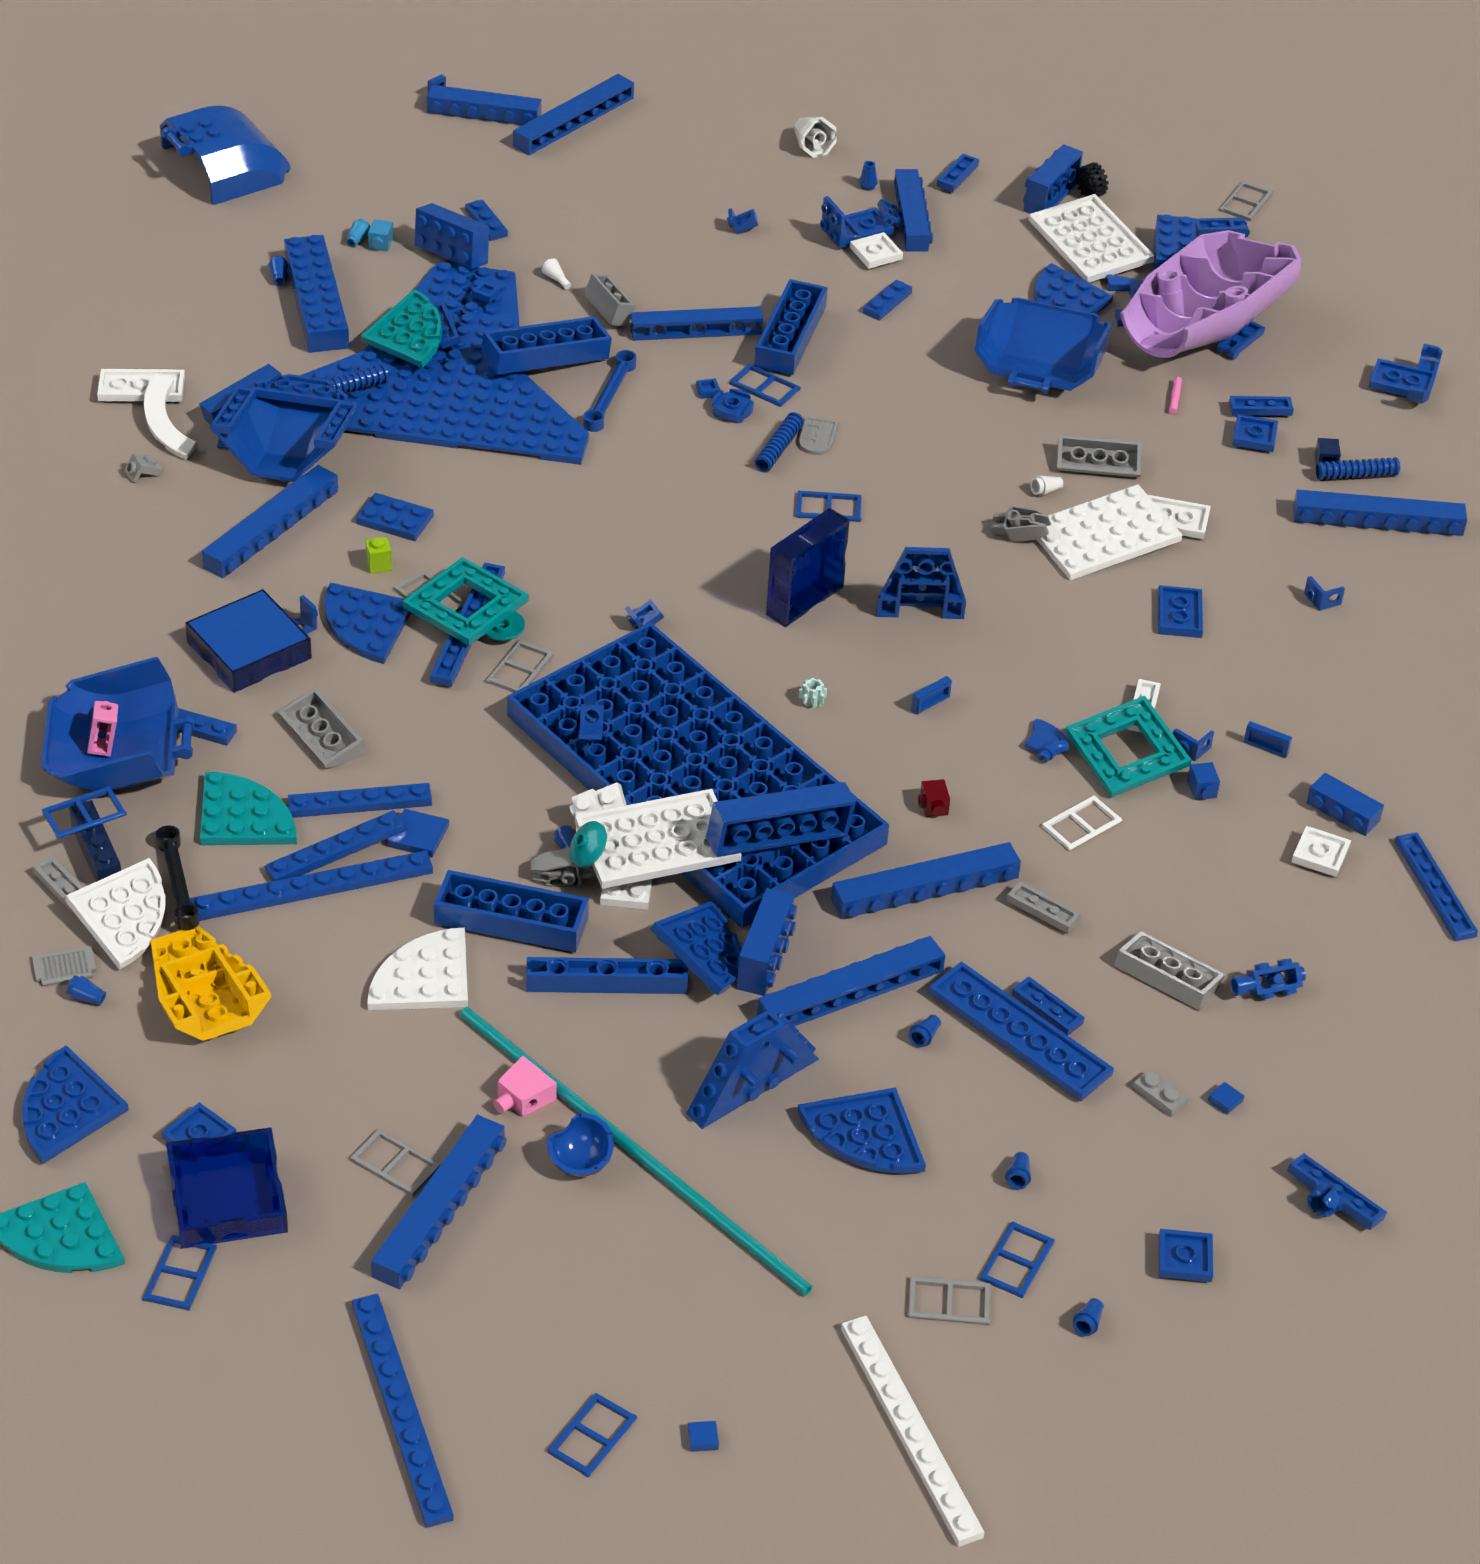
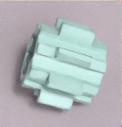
[799,678,827,708]

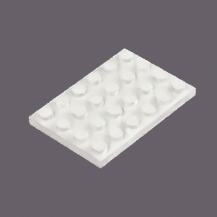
[1029,194,1155,283]
[1037,485,1182,580]
[575,789,741,889]

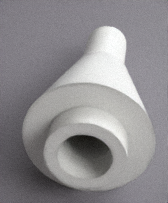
[542,258,571,290]

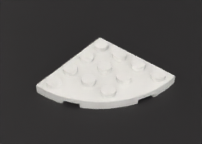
[65,858,165,970]
[367,927,468,1011]

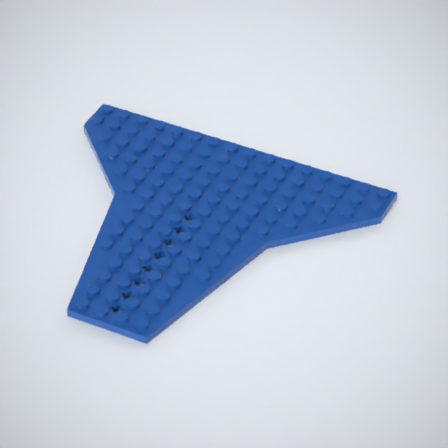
[299,262,589,465]

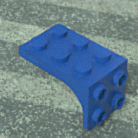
[820,196,894,248]

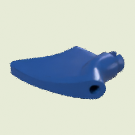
[1024,719,1069,763]

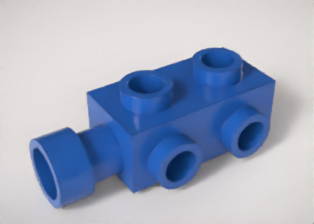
[1231,958,1306,999]

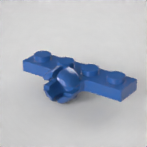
[1287,1153,1387,1230]

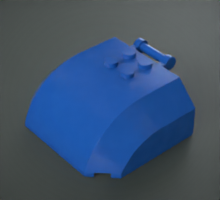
[160,106,291,205]
[974,298,1112,394]
[41,657,195,790]

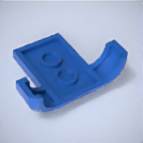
[1369,344,1443,404]

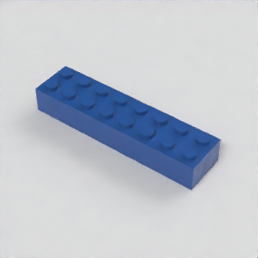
[284,235,349,353]

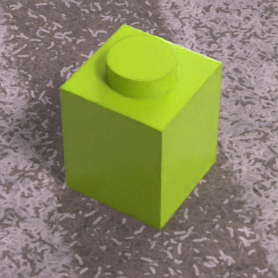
[365,537,392,574]

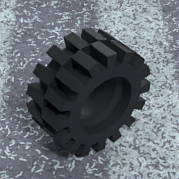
[1075,162,1109,197]

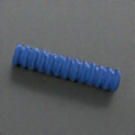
[327,364,389,393]
[754,412,804,472]
[1315,457,1400,480]

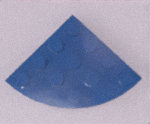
[1034,263,1113,314]
[325,582,411,664]
[650,901,741,996]
[22,1045,129,1164]
[797,1087,926,1173]

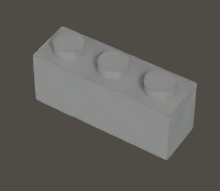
[584,274,635,327]

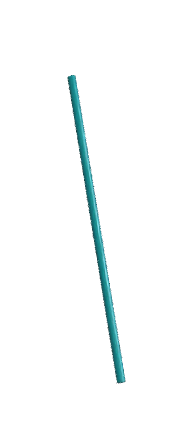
[460,1007,813,1296]

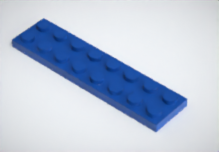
[929,961,1114,1101]

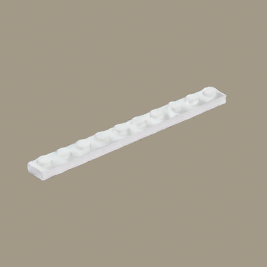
[841,1316,985,1547]

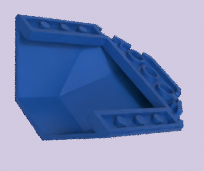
[210,374,358,482]

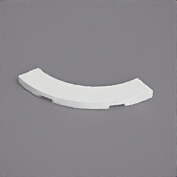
[144,373,197,460]

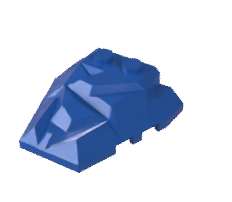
[876,547,966,619]

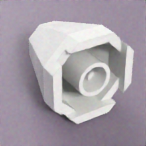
[795,117,837,158]

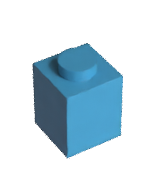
[368,219,394,251]

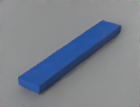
[1395,832,1478,941]

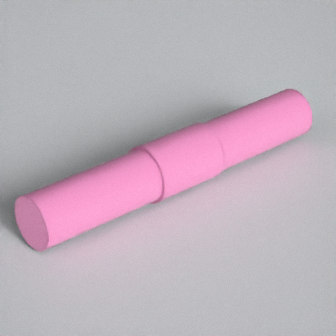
[1169,377,1182,415]

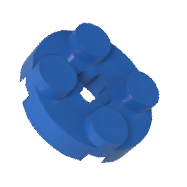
[712,389,754,424]

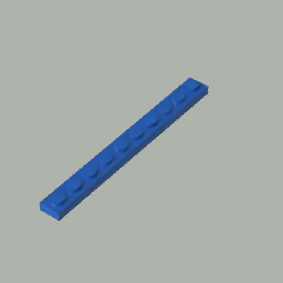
[190,850,433,921]
[352,1293,453,1528]

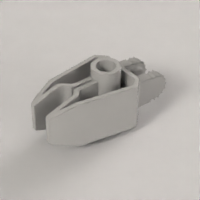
[990,506,1051,542]
[531,847,596,887]

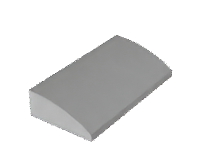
[1056,435,1142,478]
[278,687,368,768]
[1114,931,1225,1010]

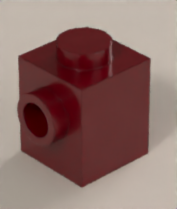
[918,779,950,817]

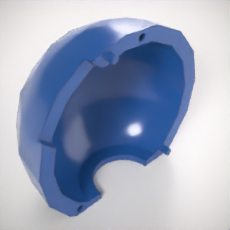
[547,1112,614,1177]

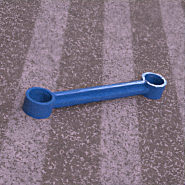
[583,350,636,432]

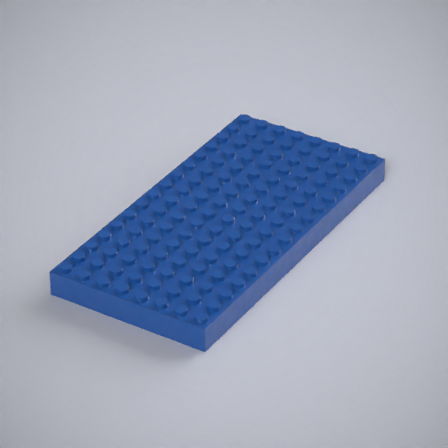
[507,622,889,928]

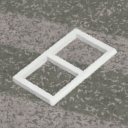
[1042,795,1122,851]

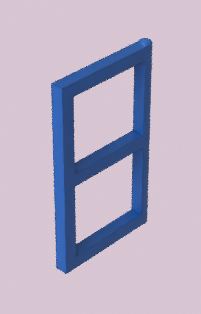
[729,364,801,407]
[795,490,861,522]
[42,786,127,839]
[979,1222,1055,1298]
[143,1235,217,1311]
[548,1393,637,1477]

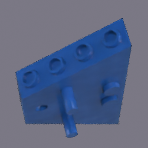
[686,1009,819,1129]

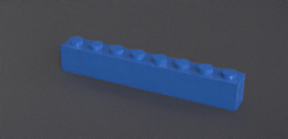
[513,74,634,155]
[202,465,338,578]
[1293,489,1467,536]
[831,842,1021,919]
[757,936,945,1026]
[371,1114,507,1290]

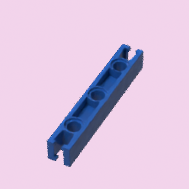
[631,306,763,341]
[526,957,688,994]

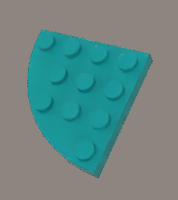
[361,289,442,368]
[200,772,297,845]
[0,1182,125,1273]

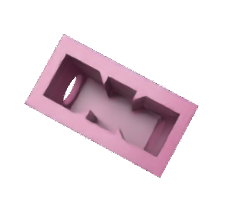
[87,701,118,757]
[493,1056,557,1116]

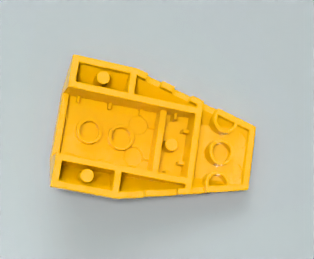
[151,926,272,1041]

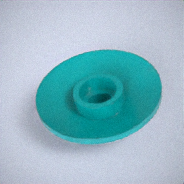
[485,611,525,641]
[569,821,607,867]

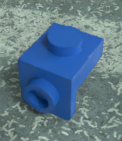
[727,208,758,234]
[625,599,664,628]

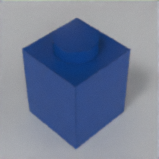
[1187,762,1220,800]

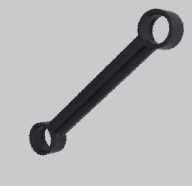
[155,825,200,931]

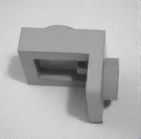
[125,453,163,483]

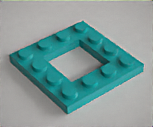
[402,557,529,646]
[1065,696,1192,798]

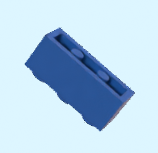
[1306,773,1384,836]

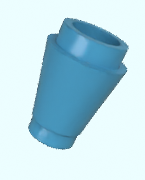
[346,219,370,247]

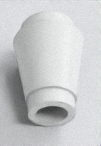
[1031,475,1063,496]

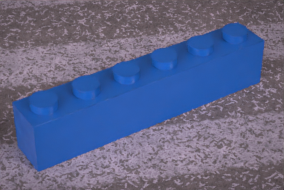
[427,85,541,125]
[894,169,933,252]

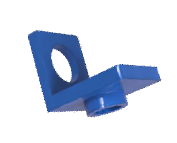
[1304,576,1345,611]
[292,595,318,635]
[578,704,604,742]
[1173,728,1214,761]

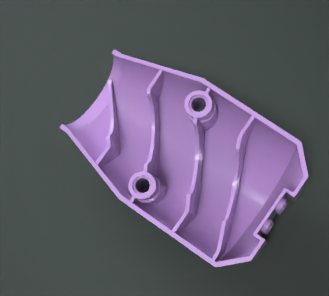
[1120,230,1301,358]

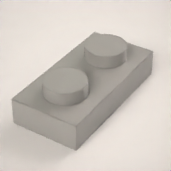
[1133,1069,1189,1117]

